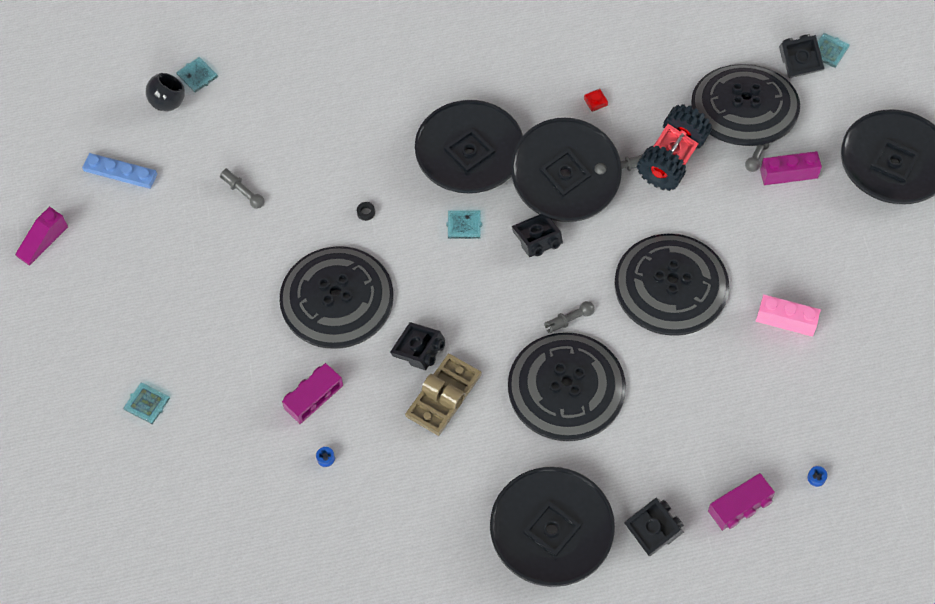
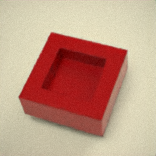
[584,89,608,112]

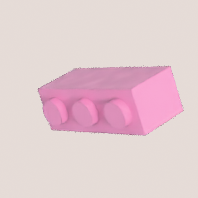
[756,294,821,337]

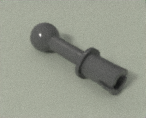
[745,143,769,172]
[594,154,643,174]
[220,168,264,209]
[544,301,595,334]

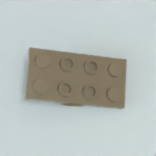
[405,353,482,436]

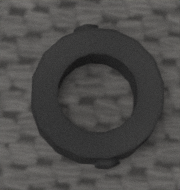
[357,202,375,221]

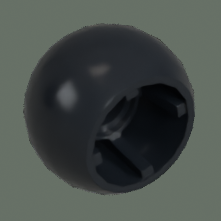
[145,73,185,111]

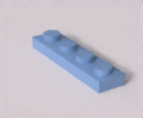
[82,153,157,189]

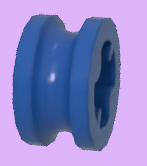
[316,447,335,467]
[807,466,827,487]

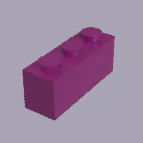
[760,151,822,185]
[282,363,343,424]
[708,473,775,531]

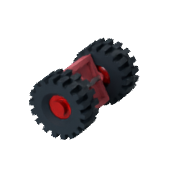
[636,104,712,191]

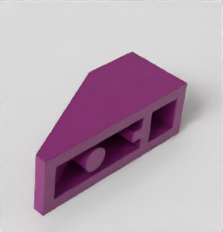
[15,206,68,266]

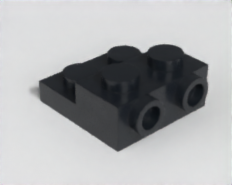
[779,34,825,78]
[512,215,563,257]
[390,322,445,370]
[624,497,684,556]

